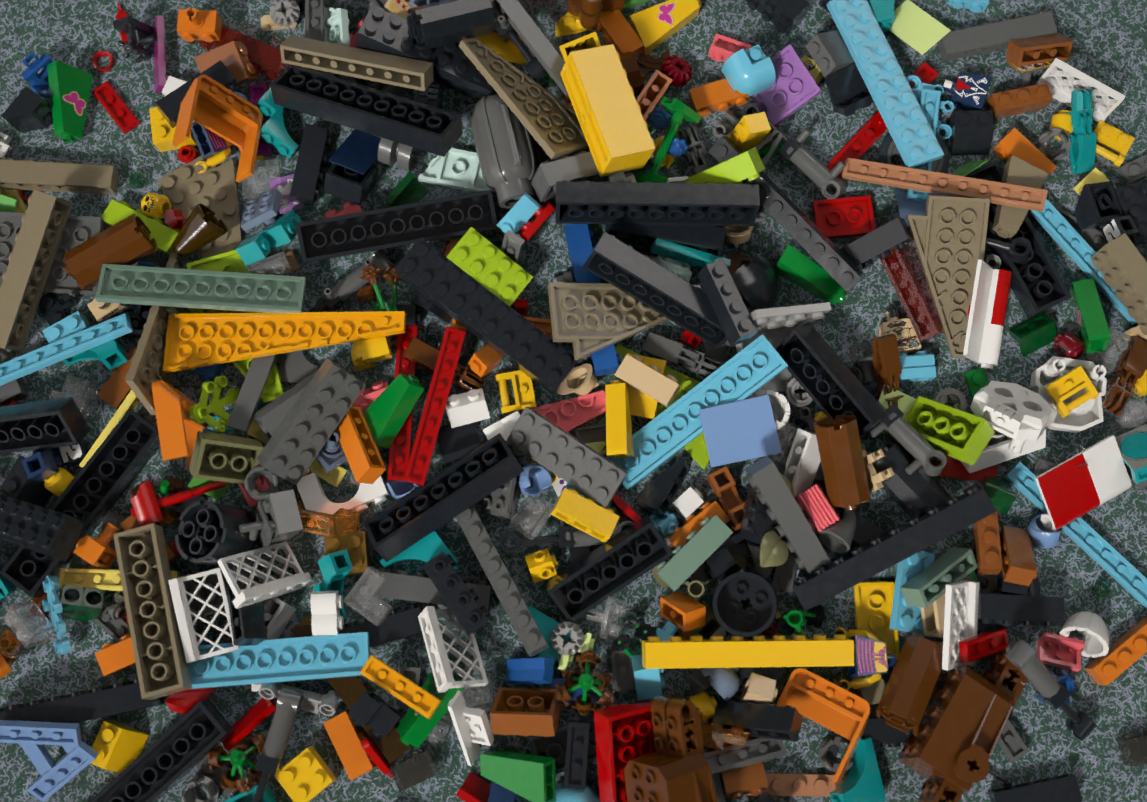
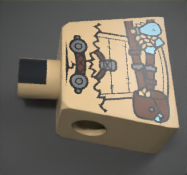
[87,298,135,323]
[878,310,921,353]

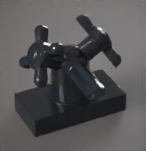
[113,16,156,63]

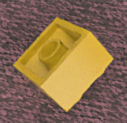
[91,720,149,773]

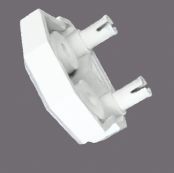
[1030,356,1107,433]
[970,381,1057,455]

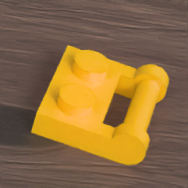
[1092,120,1135,167]
[1044,366,1099,418]
[495,370,537,414]

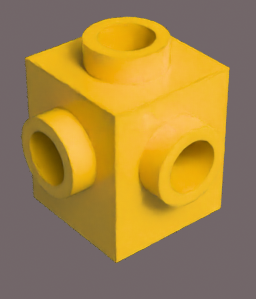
[525,548,558,584]

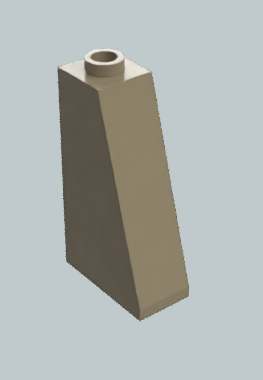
[992,155,1048,239]

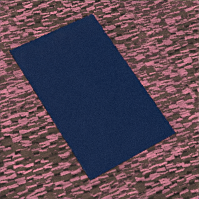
[328,129,381,175]

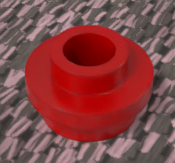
[177,145,197,163]

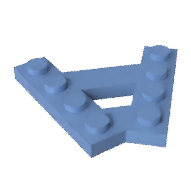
[0,720,98,802]

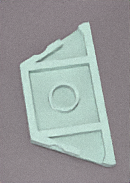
[324,7,350,76]
[418,148,491,192]

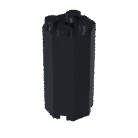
[407,0,498,51]
[872,439,950,517]

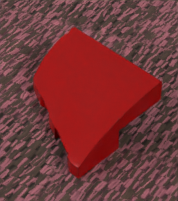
[165,687,223,714]

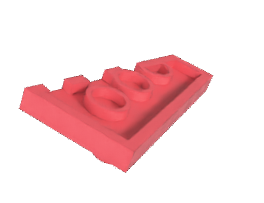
[533,390,606,432]

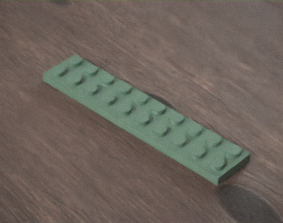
[95,264,306,313]

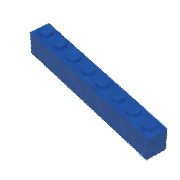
[564,224,622,377]

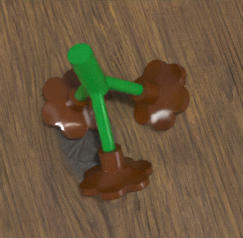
[130,477,185,525]

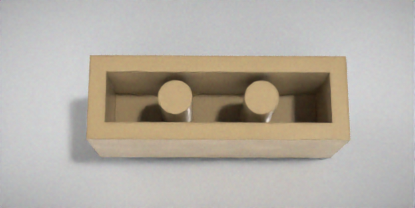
[615,354,680,407]

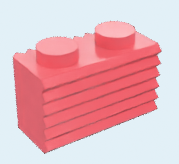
[794,483,840,533]

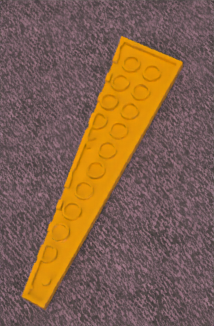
[163,311,406,373]

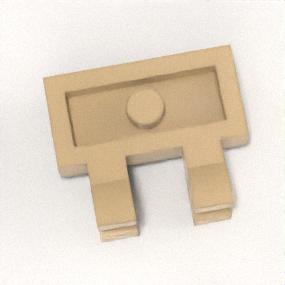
[862,449,894,493]

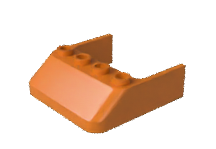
[172,75,263,182]
[152,380,206,471]
[776,668,871,783]

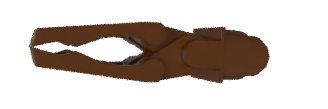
[873,334,904,407]
[1102,336,1147,416]
[403,337,485,392]

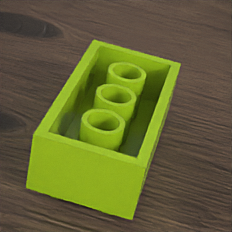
[446,227,533,306]
[904,396,995,466]

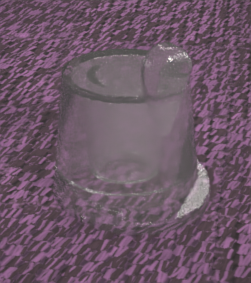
[1108,399,1147,433]

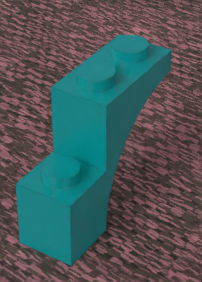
[257,87,298,159]
[236,209,301,266]
[62,339,128,371]
[313,549,353,620]

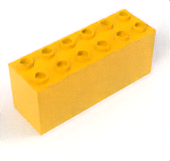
[560,44,655,177]

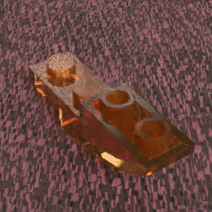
[699,711,749,751]

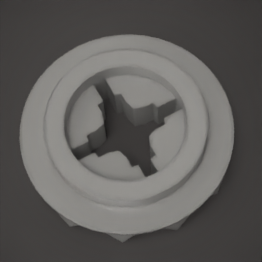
[269,0,300,26]
[785,377,813,407]
[934,388,967,412]
[551,622,584,656]

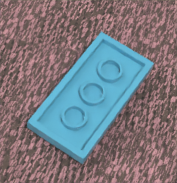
[889,551,935,635]

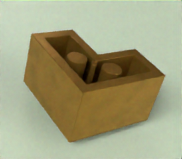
[324,531,371,575]

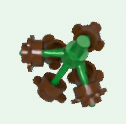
[555,651,616,715]
[208,733,266,794]

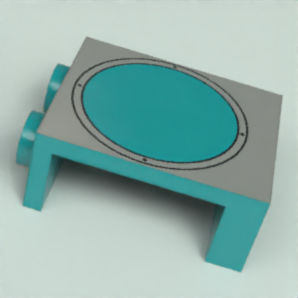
[1115,423,1147,484]

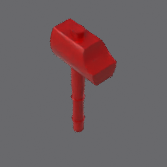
[130,479,227,527]

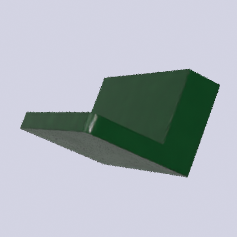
[385,171,429,207]
[1009,313,1057,356]

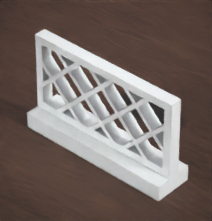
[1036,58,1125,122]
[217,541,312,609]
[168,568,239,663]
[942,580,979,670]
[418,606,488,693]

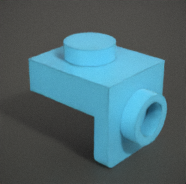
[650,511,679,538]

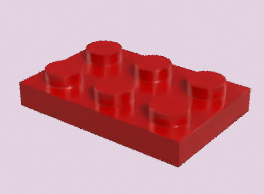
[812,195,876,239]

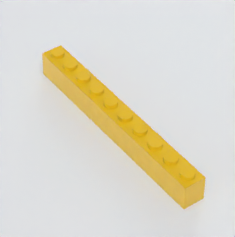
[642,634,854,669]

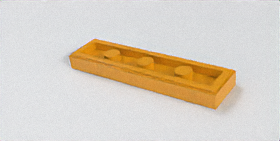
[360,655,442,719]

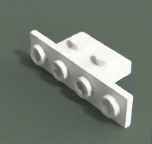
[448,691,494,766]

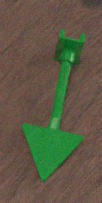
[635,97,702,183]

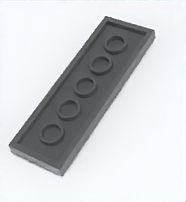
[506,407,628,508]

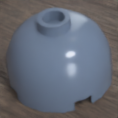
[700,668,740,701]

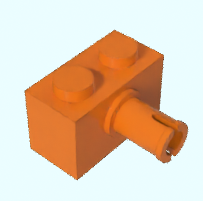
[177,7,222,42]
[74,522,120,569]
[660,591,706,640]

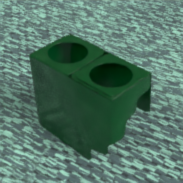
[984,476,1016,514]
[59,585,105,622]

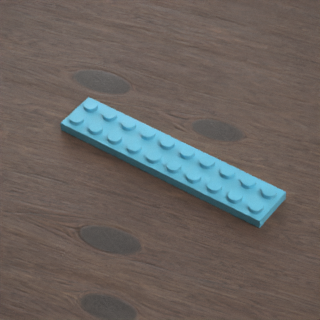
[826,0,944,168]
[605,334,788,490]
[188,632,370,689]

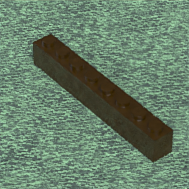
[290,615,413,764]

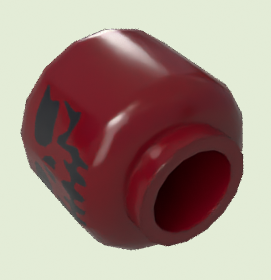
[1053,332,1085,359]

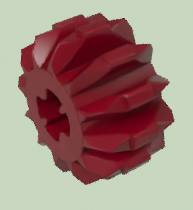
[660,55,693,88]

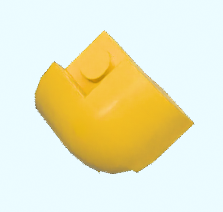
[351,336,393,371]

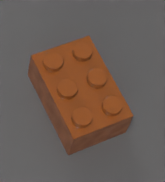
[490,688,563,737]

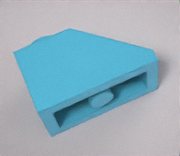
[496,193,541,234]

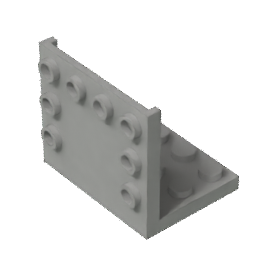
[736,302,831,395]

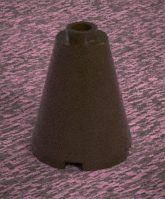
[173,203,228,257]

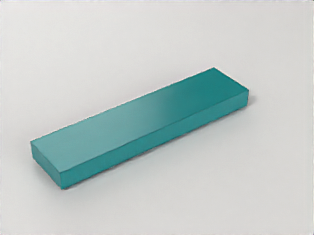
[650,238,731,268]

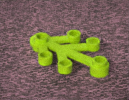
[189,376,241,433]

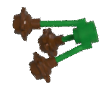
[356,264,403,311]

